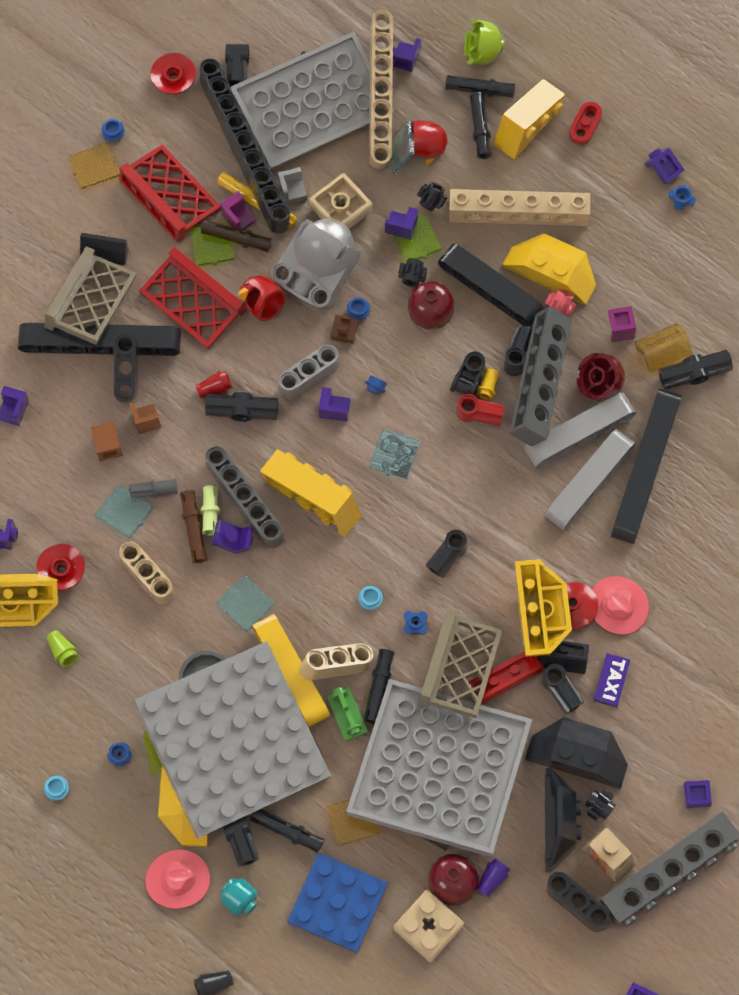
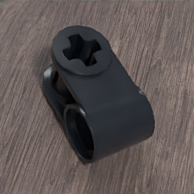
[450,351,486,396]

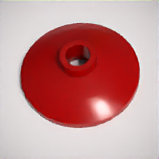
[150,53,196,95]
[36,544,85,591]
[566,582,598,630]

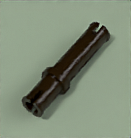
[201,219,272,253]

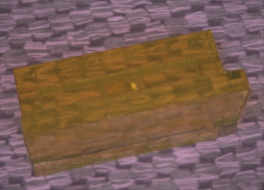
[635,323,692,373]

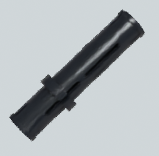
[445,75,515,98]
[469,92,492,159]
[363,649,395,724]
[250,809,324,853]

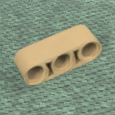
[119,542,174,605]
[299,643,373,680]

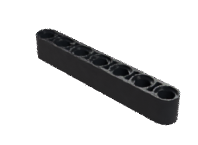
[17,323,181,356]
[611,388,682,544]

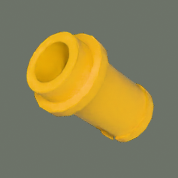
[477,368,499,400]

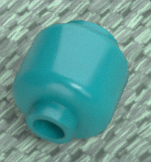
[220,878,258,916]

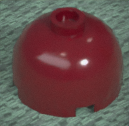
[408,281,454,329]
[577,353,625,401]
[428,854,478,906]

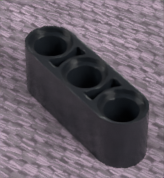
[114,333,138,403]
[546,872,610,932]

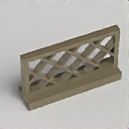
[44,247,137,345]
[418,609,503,718]

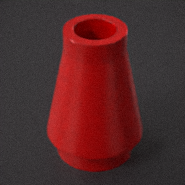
[195,371,232,398]

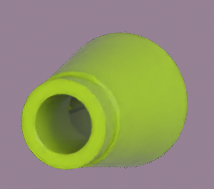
[46,630,79,667]

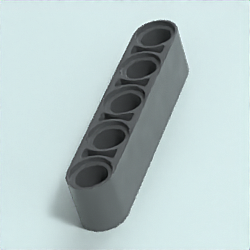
[205,446,283,548]

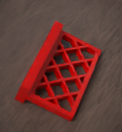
[119,144,221,243]
[139,246,247,349]

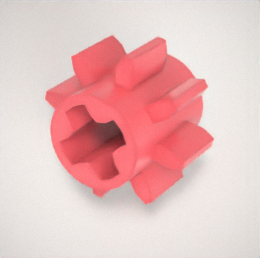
[545,289,576,316]

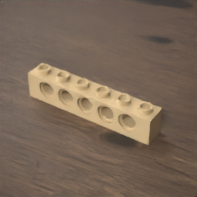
[449,189,590,226]

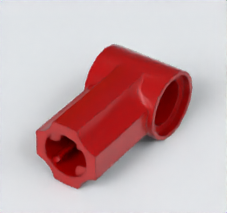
[456,394,505,427]

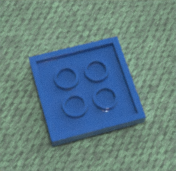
[287,852,388,954]

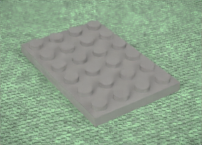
[230,32,394,170]

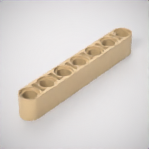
[369,10,393,170]

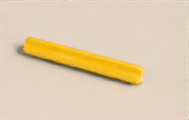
[217,172,297,229]

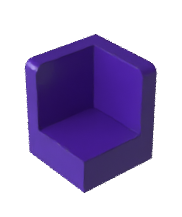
[393,38,421,72]
[385,207,418,240]
[0,386,29,426]
[319,387,351,422]

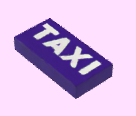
[593,653,630,708]

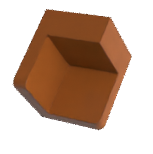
[130,402,161,435]
[91,422,123,461]

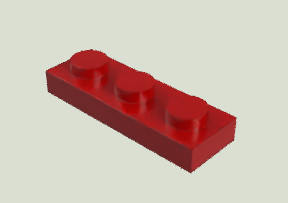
[469,651,543,705]

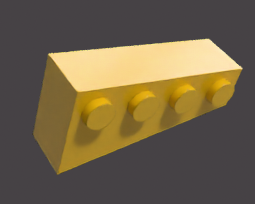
[260,449,362,537]

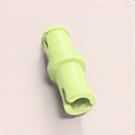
[201,485,220,536]

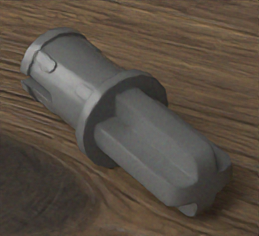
[129,479,178,498]

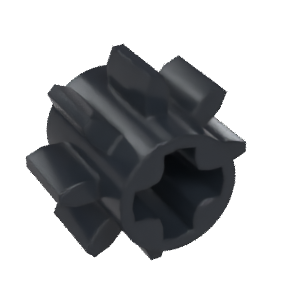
[417,182,447,211]
[398,258,427,287]
[585,789,616,821]

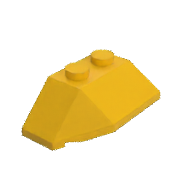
[502,233,596,306]
[515,559,572,657]
[0,574,58,627]
[158,767,208,847]

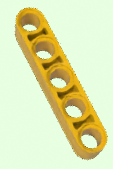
[252,614,330,728]

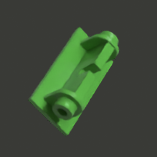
[327,687,368,741]

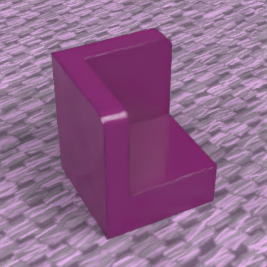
[220,191,255,230]
[608,306,636,342]

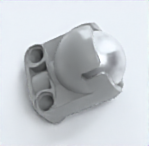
[271,219,361,309]

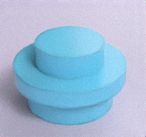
[358,586,383,610]
[44,776,69,801]

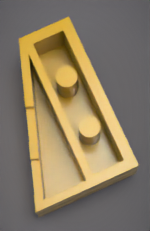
[493,79,565,160]

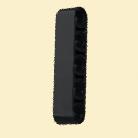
[438,243,544,327]

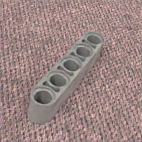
[524,393,636,469]
[544,429,636,531]

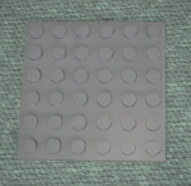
[133,641,331,839]
[346,679,532,857]

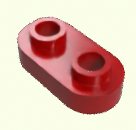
[569,102,602,145]

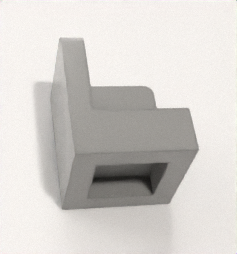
[278,167,307,204]

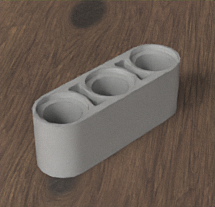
[279,345,339,399]

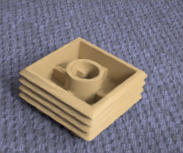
[309,173,373,229]
[394,890,464,962]

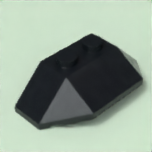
[525,717,628,789]
[545,768,581,872]

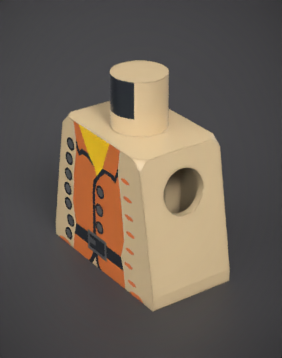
[582,828,634,883]

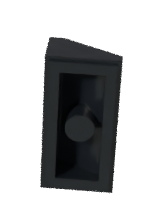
[80,233,129,265]
[538,641,589,674]

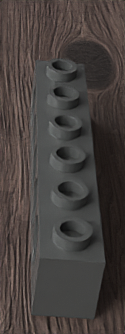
[509,306,572,447]
[600,811,739,928]

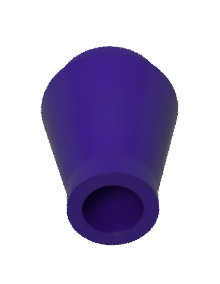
[476,858,511,897]

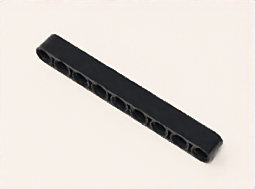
[199,58,290,234]

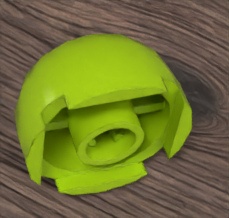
[464,19,504,66]

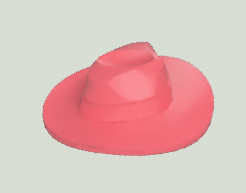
[592,576,649,635]
[145,850,210,909]

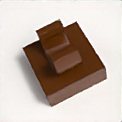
[330,315,359,344]

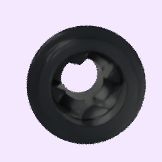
[194,970,234,995]

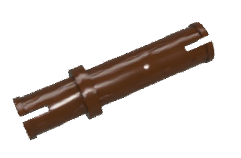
[180,490,208,563]

